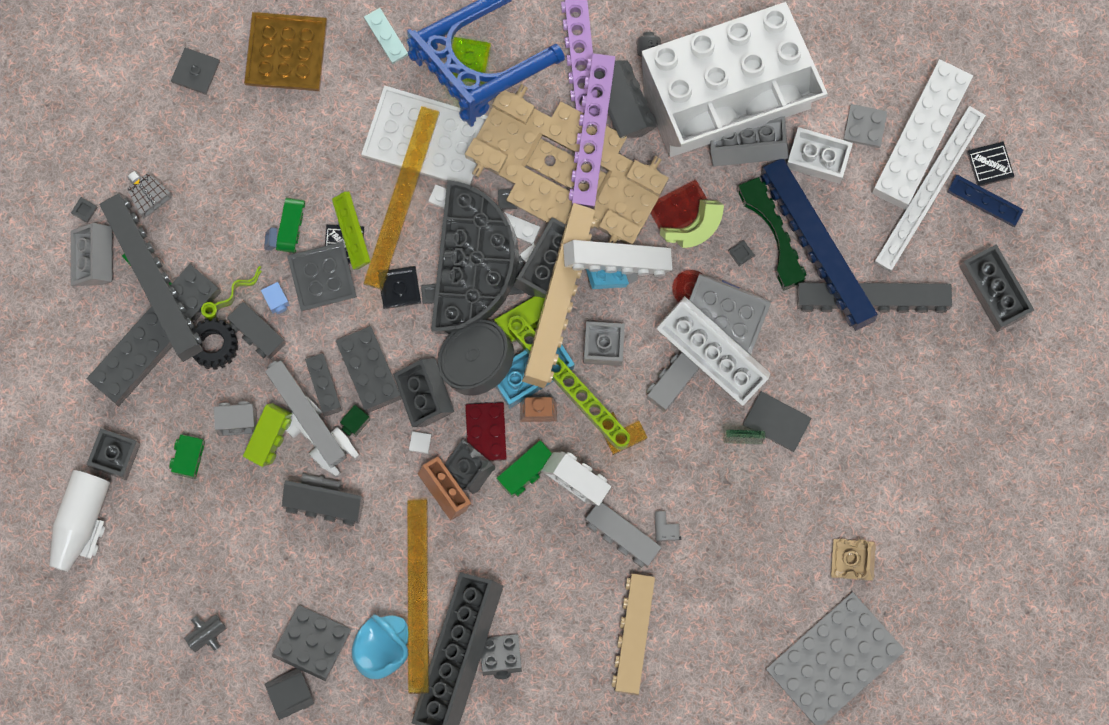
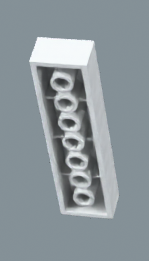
[872,59,973,210]

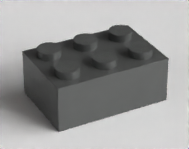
[393,359,454,428]

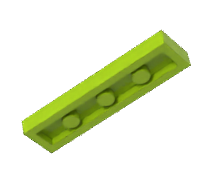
[332,192,371,270]

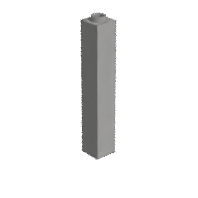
[265,360,347,468]

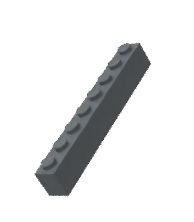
[797,283,952,313]

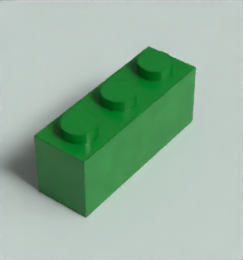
[497,440,552,498]

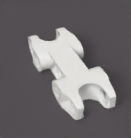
[286,396,360,478]

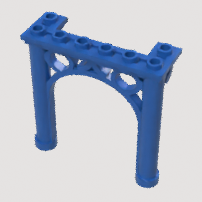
[407,0,565,127]

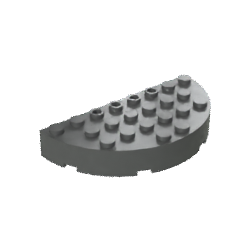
[431,180,519,334]

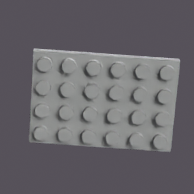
[765,592,905,725]

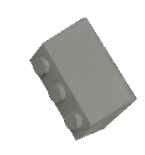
[71,223,113,286]

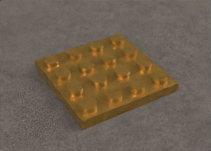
[244,12,327,91]

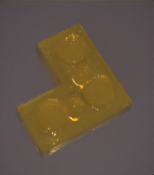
[602,412,648,455]

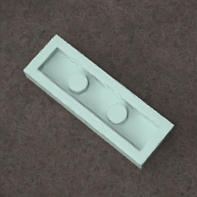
[364,8,408,64]

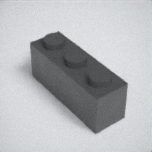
[227,302,286,360]
[305,353,342,417]

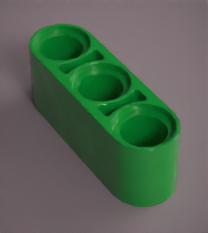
[276,198,305,253]

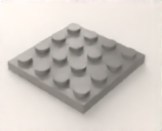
[672,274,772,355]

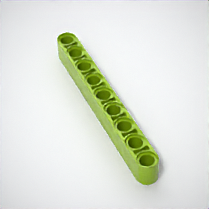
[508,316,630,450]

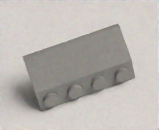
[710,116,789,166]

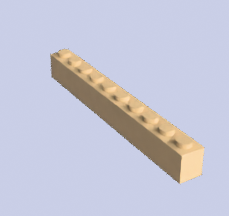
[522,203,596,388]

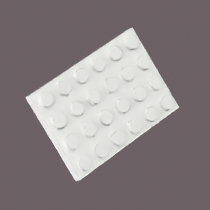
[361,85,488,186]

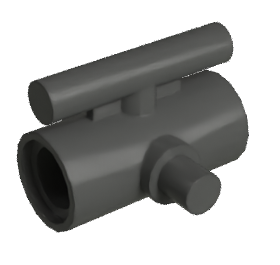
[184,614,227,652]

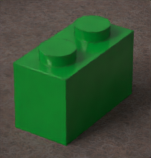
[169,434,205,479]

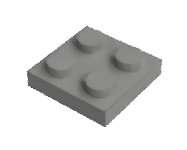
[843,104,888,148]

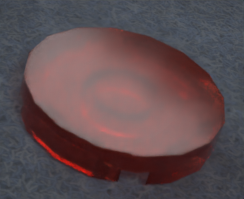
[672,270,702,302]

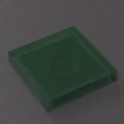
[724,429,765,445]

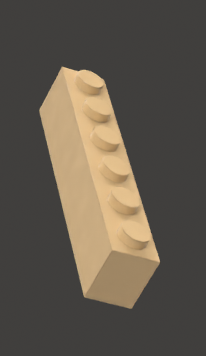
[612,574,655,695]

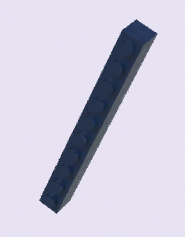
[761,159,878,331]

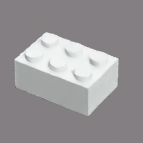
[787,127,853,184]
[541,451,611,506]

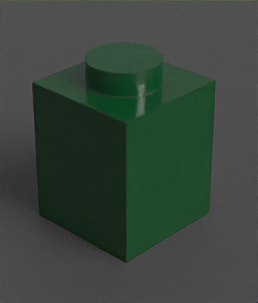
[340,405,370,437]

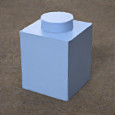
[261,282,290,314]

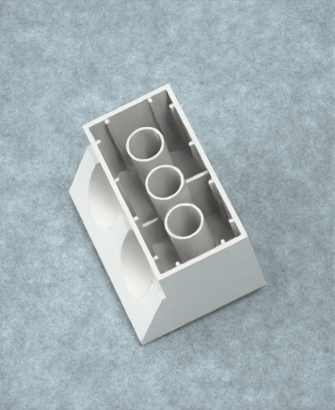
[642,2,828,157]

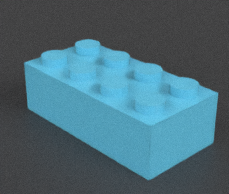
[496,345,575,409]

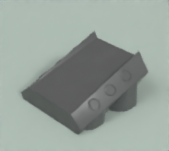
[444,440,495,494]
[265,669,315,720]

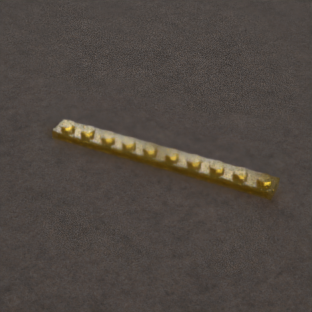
[364,106,440,290]
[407,500,429,694]

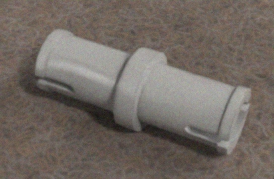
[301,473,341,491]

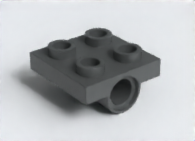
[481,634,522,679]

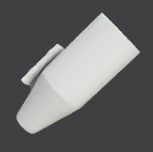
[49,470,110,572]

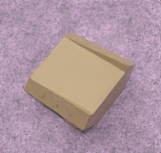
[831,539,876,581]

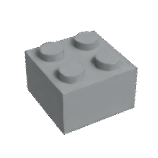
[584,321,625,366]
[214,401,257,436]

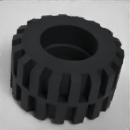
[192,318,238,370]

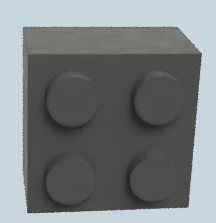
[86,428,140,481]

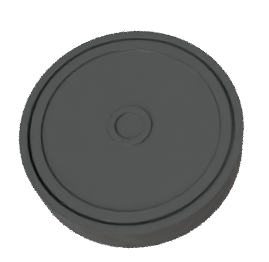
[438,319,514,396]

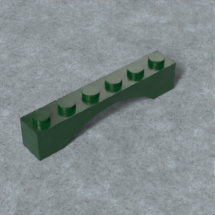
[737,177,807,291]

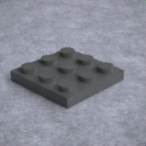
[287,242,357,311]
[272,605,351,681]

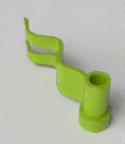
[201,266,262,321]

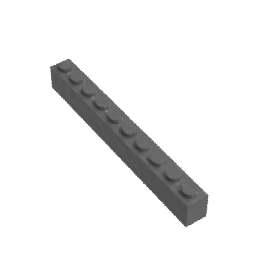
[99,193,203,362]

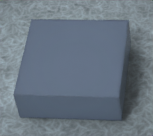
[264,228,277,251]

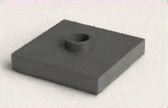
[171,47,220,95]

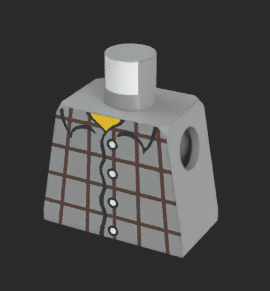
[127,171,172,219]

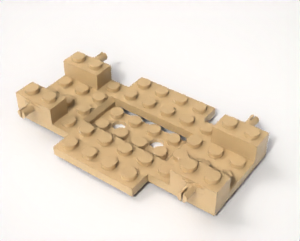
[465,84,669,245]

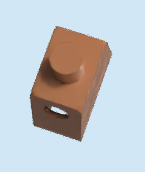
[520,397,557,422]

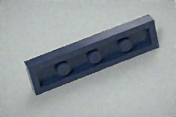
[947,175,1024,227]

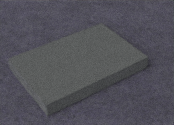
[743,391,812,452]

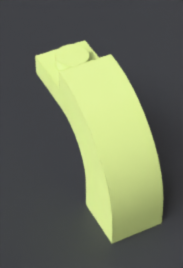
[660,200,724,248]

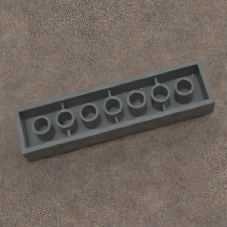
[86,264,221,407]
[412,572,504,725]

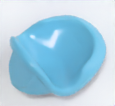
[352,614,409,680]

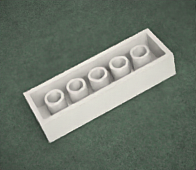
[657,296,770,406]

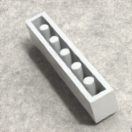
[563,240,672,277]

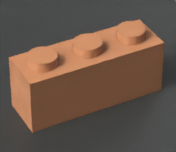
[418,457,471,521]

